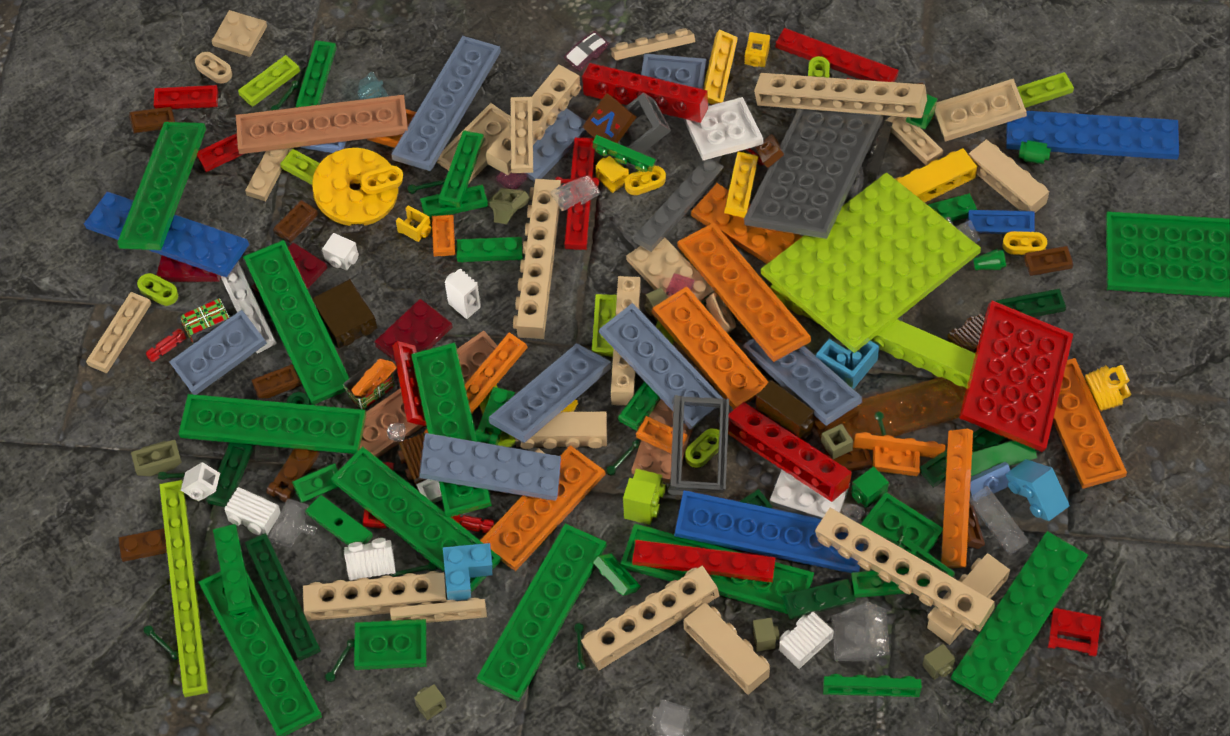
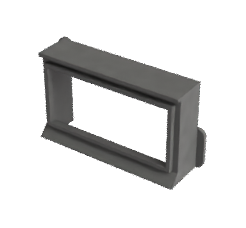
[668,395,729,496]

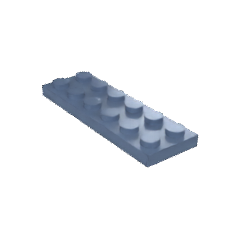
[599,303,723,430]
[743,338,862,426]
[489,343,611,443]
[419,433,561,501]

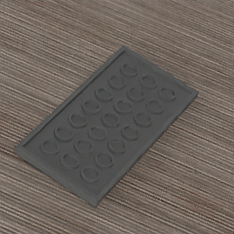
[744,109,883,239]

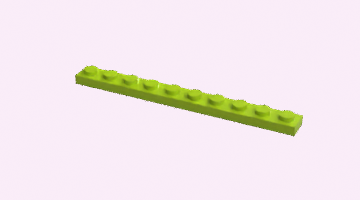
[159,480,209,697]

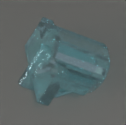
[357,72,389,100]

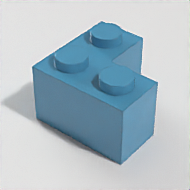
[816,339,879,389]
[1005,459,1070,521]
[443,543,492,601]

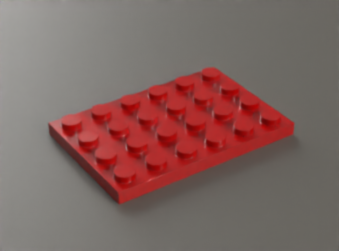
[959,301,1073,452]

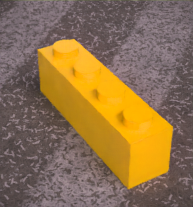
[896,148,977,203]

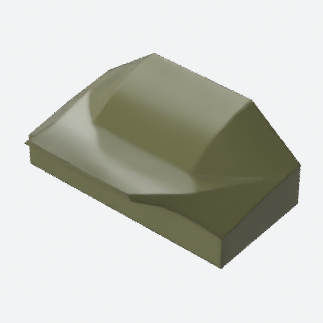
[488,188,530,224]
[131,439,182,476]

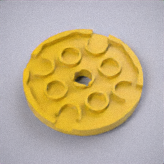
[312,148,398,226]

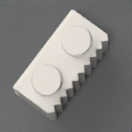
[444,269,480,319]
[225,487,281,535]
[344,538,395,580]
[779,612,834,669]

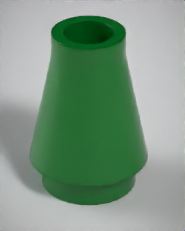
[973,249,1006,271]

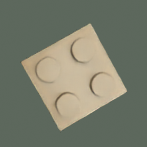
[212,10,267,57]

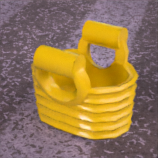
[1085,365,1131,412]

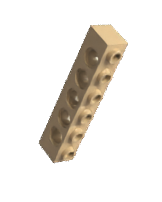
[486,64,581,175]
[611,276,641,405]
[581,566,719,670]
[303,571,447,621]

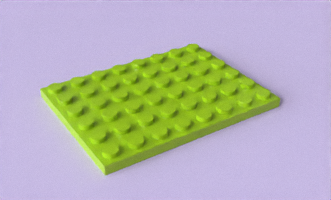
[761,172,981,353]

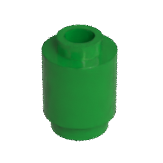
[1018,140,1051,164]

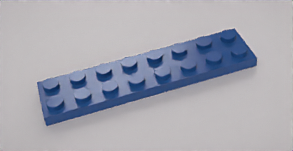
[1006,111,1179,160]
[84,192,249,278]
[674,490,864,573]

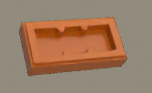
[432,215,456,257]
[351,358,397,397]
[636,416,687,453]

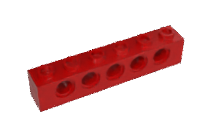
[582,63,708,123]
[728,402,852,502]

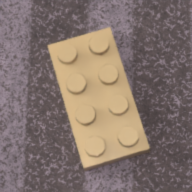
[935,79,1027,142]
[437,103,511,183]
[626,237,715,302]

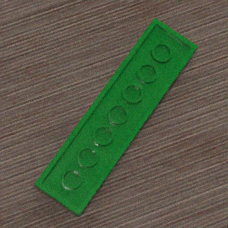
[117,122,206,250]
[243,240,350,405]
[412,343,492,517]
[179,394,366,454]
[331,446,501,593]
[476,523,607,702]
[621,524,814,618]
[951,531,1088,704]
[199,569,322,736]

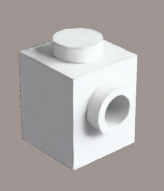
[322,233,359,270]
[181,462,220,502]

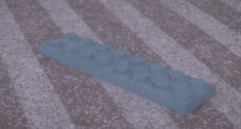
[391,36,501,171]

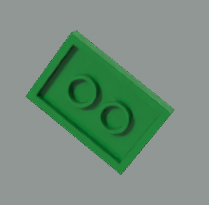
[860,492,943,553]
[354,619,427,670]

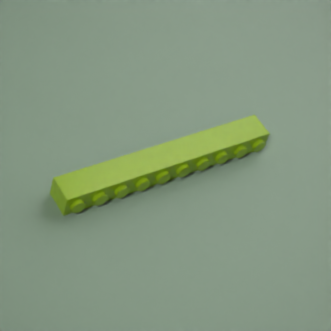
[770,284,975,388]

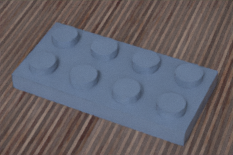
[522,108,587,182]
[169,310,267,395]

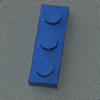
[968,210,1035,234]

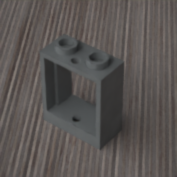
[618,93,671,154]

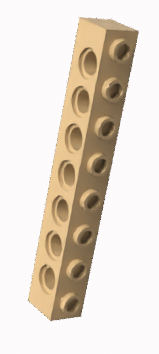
[754,73,927,118]
[513,179,562,339]
[815,507,995,632]

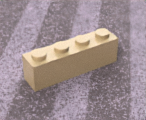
[968,139,1049,213]
[515,412,607,449]
[927,553,1010,645]
[684,602,770,694]

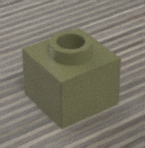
[644,287,668,322]
[821,424,854,459]
[752,618,780,652]
[922,644,955,680]
[414,684,447,721]

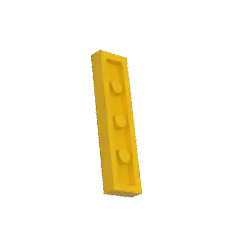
[703,30,738,105]
[724,151,758,218]

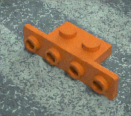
[853,432,945,476]

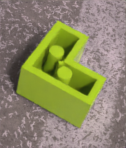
[623,469,666,525]

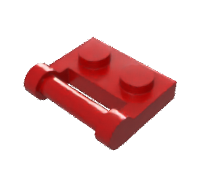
[1048,608,1101,657]

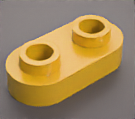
[361,166,403,194]
[625,166,666,195]
[1002,231,1047,255]

